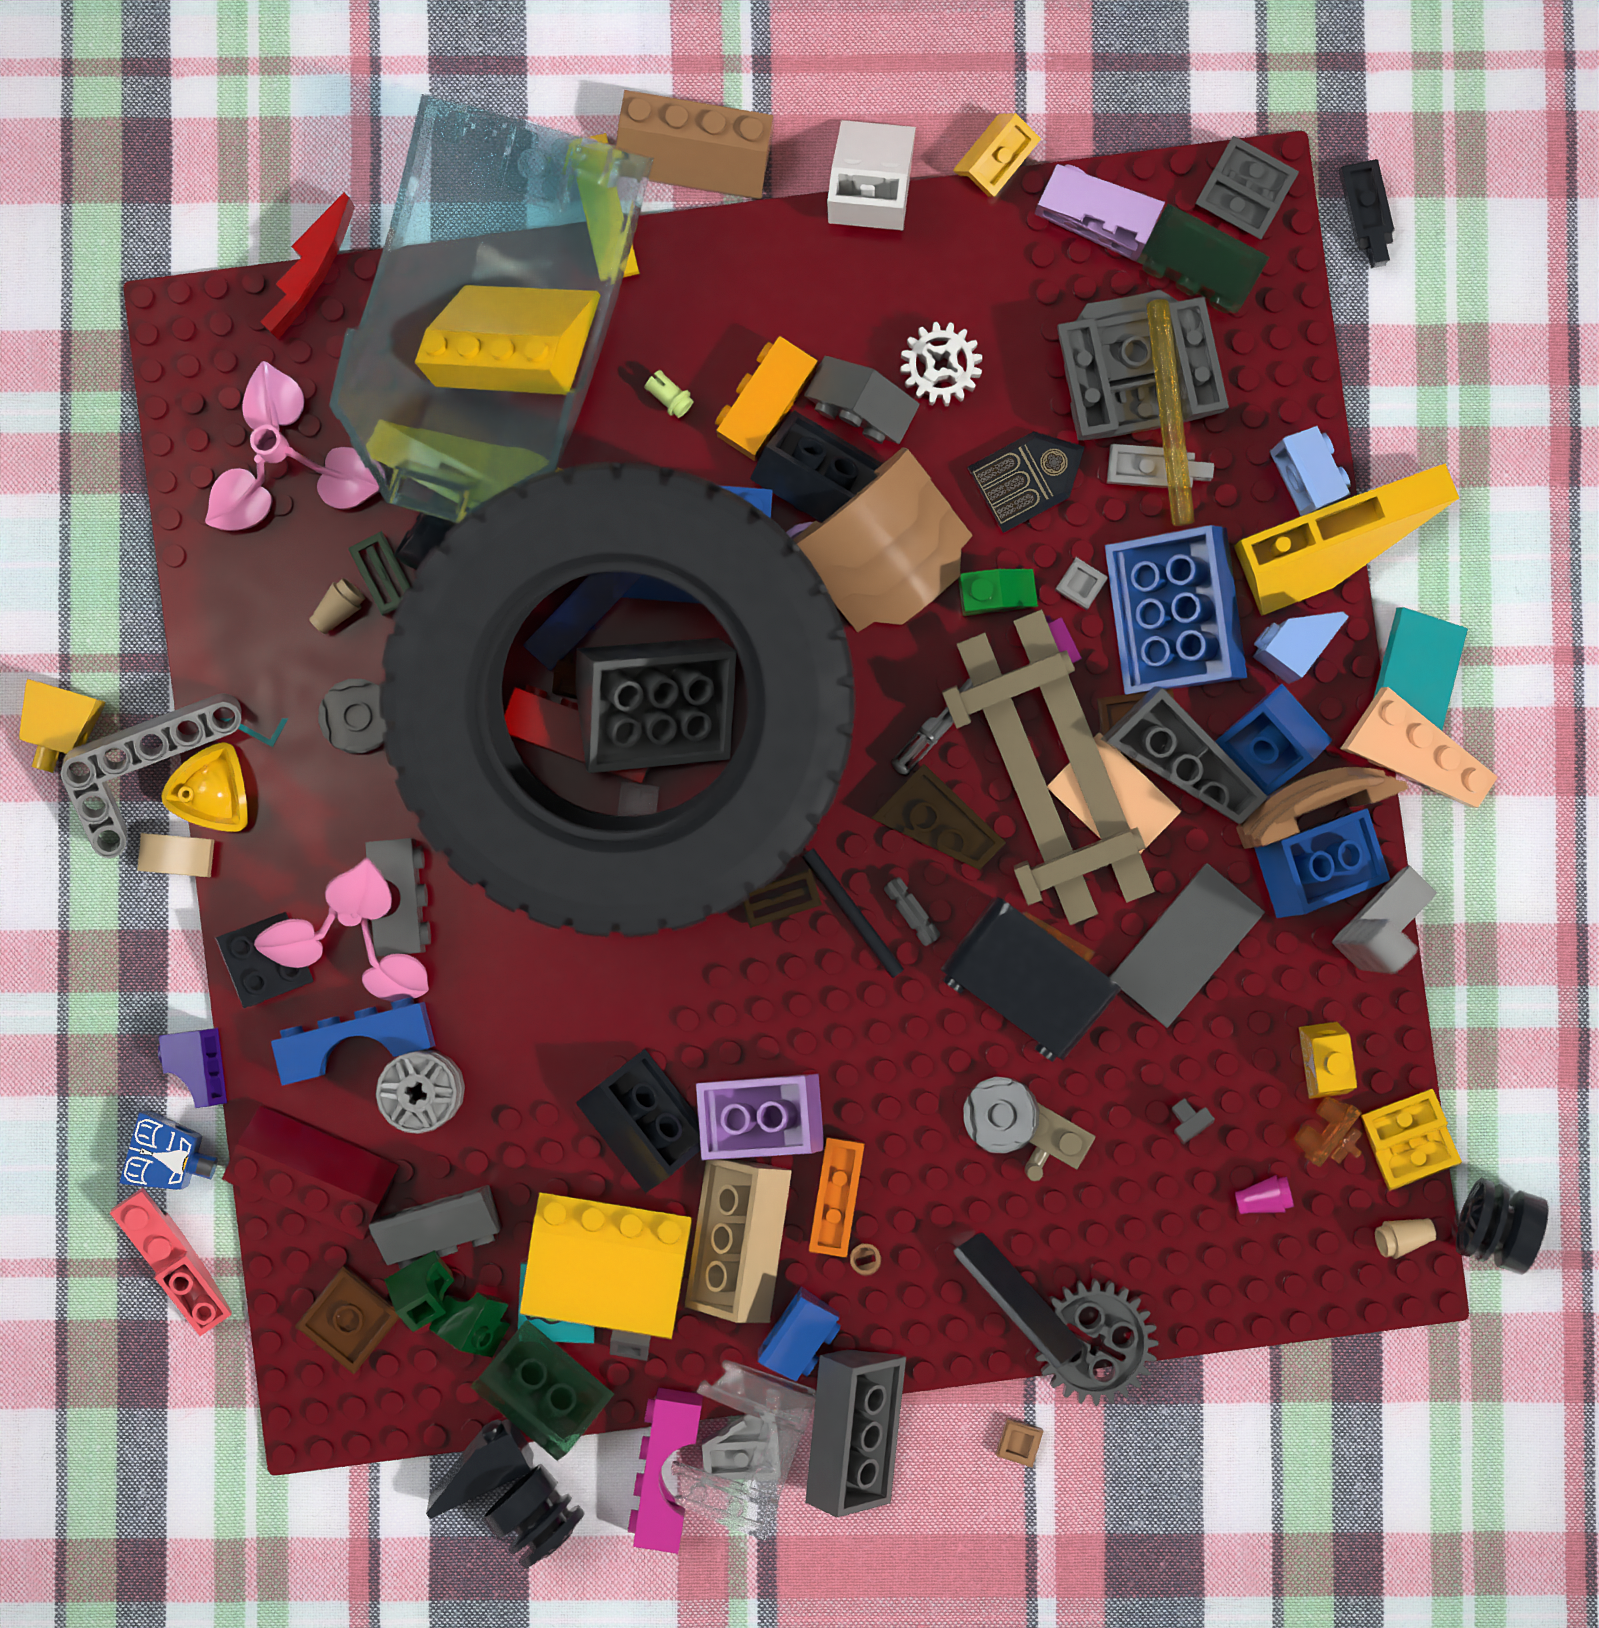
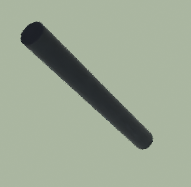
[802,848,904,978]

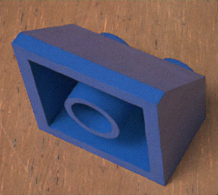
[1215,684,1332,796]
[757,1286,841,1381]

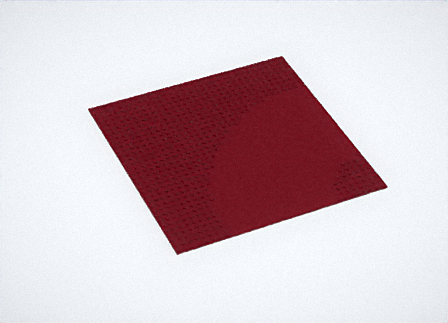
[123,131,1469,1476]

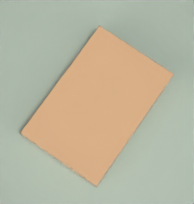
[1047,732,1181,854]

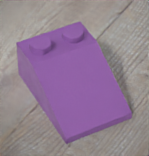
[696,1074,824,1160]

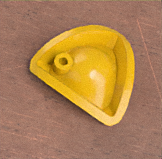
[161,742,248,832]

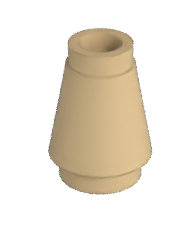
[309,578,365,634]
[1375,1218,1436,1259]

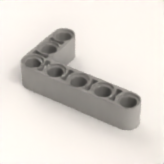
[60,693,241,858]
[1332,865,1437,973]

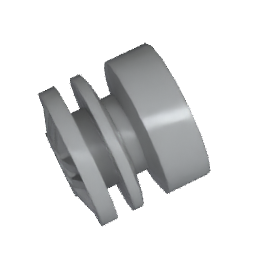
[376,1049,465,1134]

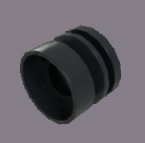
[1455,1177,1549,1275]
[481,1464,585,1569]

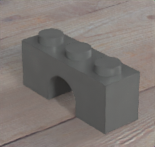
[365,838,431,957]

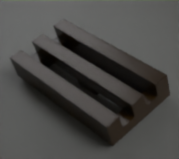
[742,869,822,928]

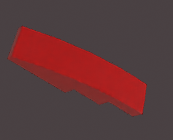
[260,192,355,340]

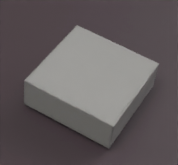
[1055,557,1108,610]

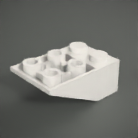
[827,120,916,230]

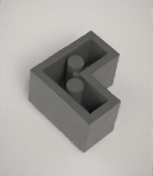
[804,355,920,444]

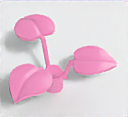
[205,361,382,531]
[254,858,429,1001]

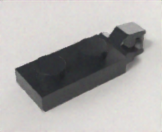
[1338,159,1395,269]

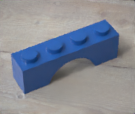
[271,997,436,1086]

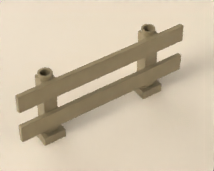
[942,609,1155,925]

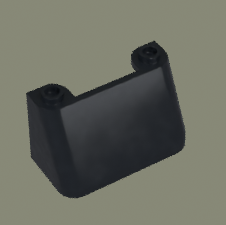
[940,896,1122,1062]

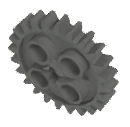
[1035,1278,1158,1406]

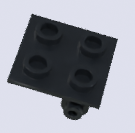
[215,912,314,1009]

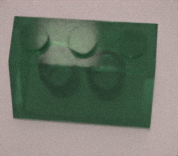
[1137,203,1270,313]
[470,1320,614,1461]

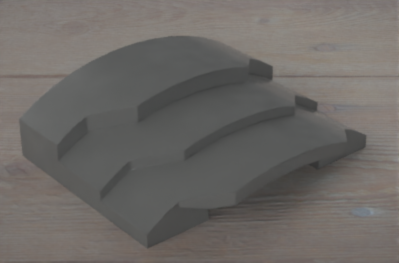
[1057,290,1229,440]

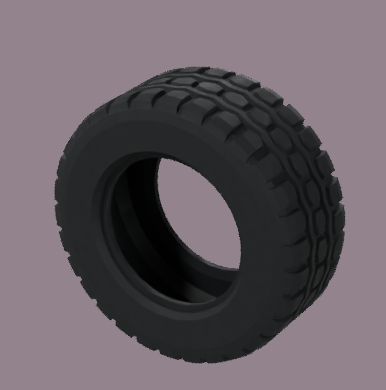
[379,463,855,937]

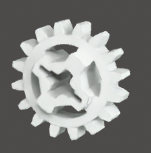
[900,322,982,406]

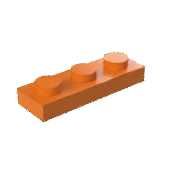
[809,1137,864,1257]

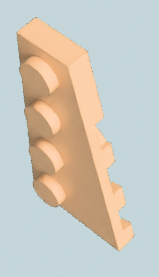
[1340,687,1498,808]

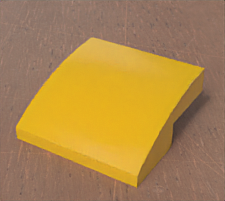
[1361,1089,1462,1191]

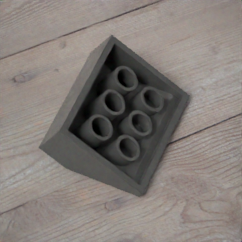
[575,638,737,773]

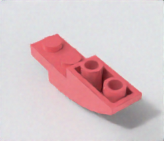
[110,1187,232,1336]

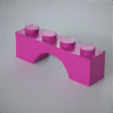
[628,1388,703,1554]

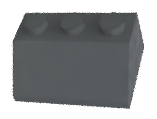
[369,1185,502,1268]

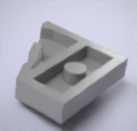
[702,1400,781,1482]

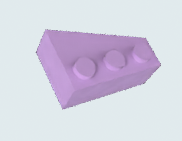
[1035,164,1165,262]

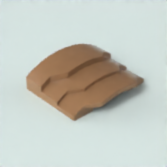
[793,447,973,632]
[1236,767,1409,849]

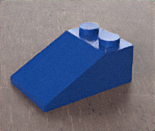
[1254,808,1390,918]

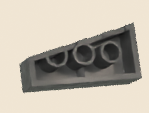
[1100,686,1268,824]

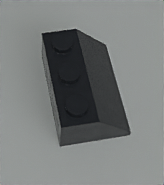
[750,410,883,523]
[575,1049,701,1193]

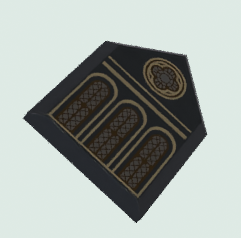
[967,431,1085,533]

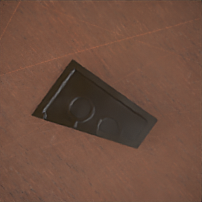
[871,764,1006,870]

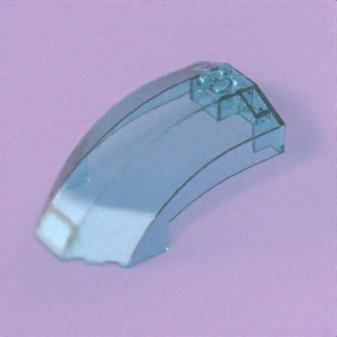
[329,94,654,523]

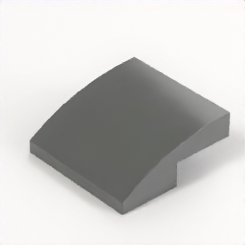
[1196,135,1299,239]

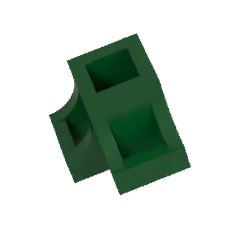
[384,1251,455,1332]
[429,1292,510,1358]

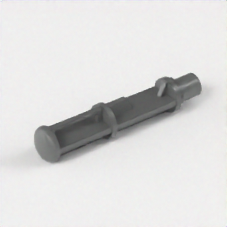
[891,679,974,775]

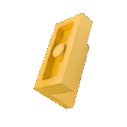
[953,113,1041,197]

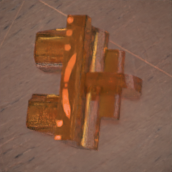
[1293,1096,1362,1167]

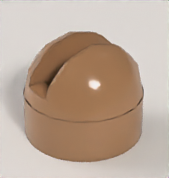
[850,1244,881,1276]

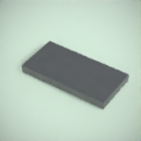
[1109,863,1265,1028]

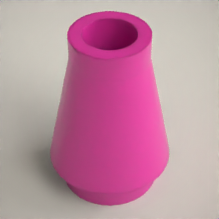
[1235,1175,1294,1214]

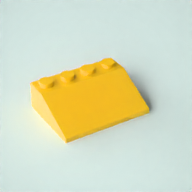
[415,285,601,395]
[520,1193,692,1339]

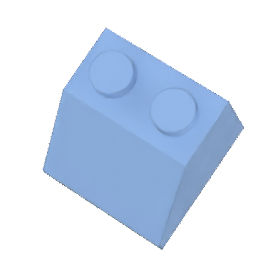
[1270,426,1351,516]
[1253,612,1349,684]

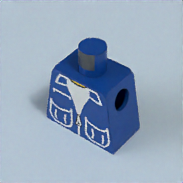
[119,1110,218,1190]

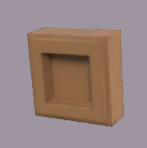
[995,1417,1044,1467]

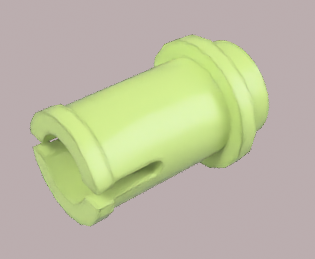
[644,370,693,418]

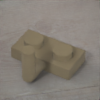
[1024,1102,1096,1181]

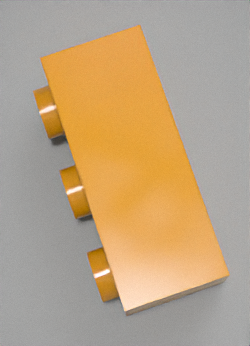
[715,336,817,461]

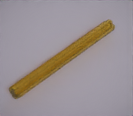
[1147,299,1195,526]

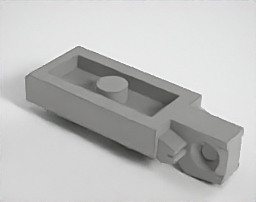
[1107,444,1214,489]

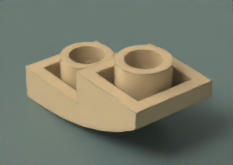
[137,833,214,877]

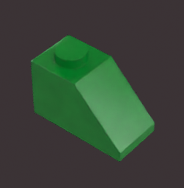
[958,569,1038,616]

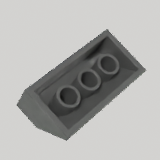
[805,1350,906,1518]

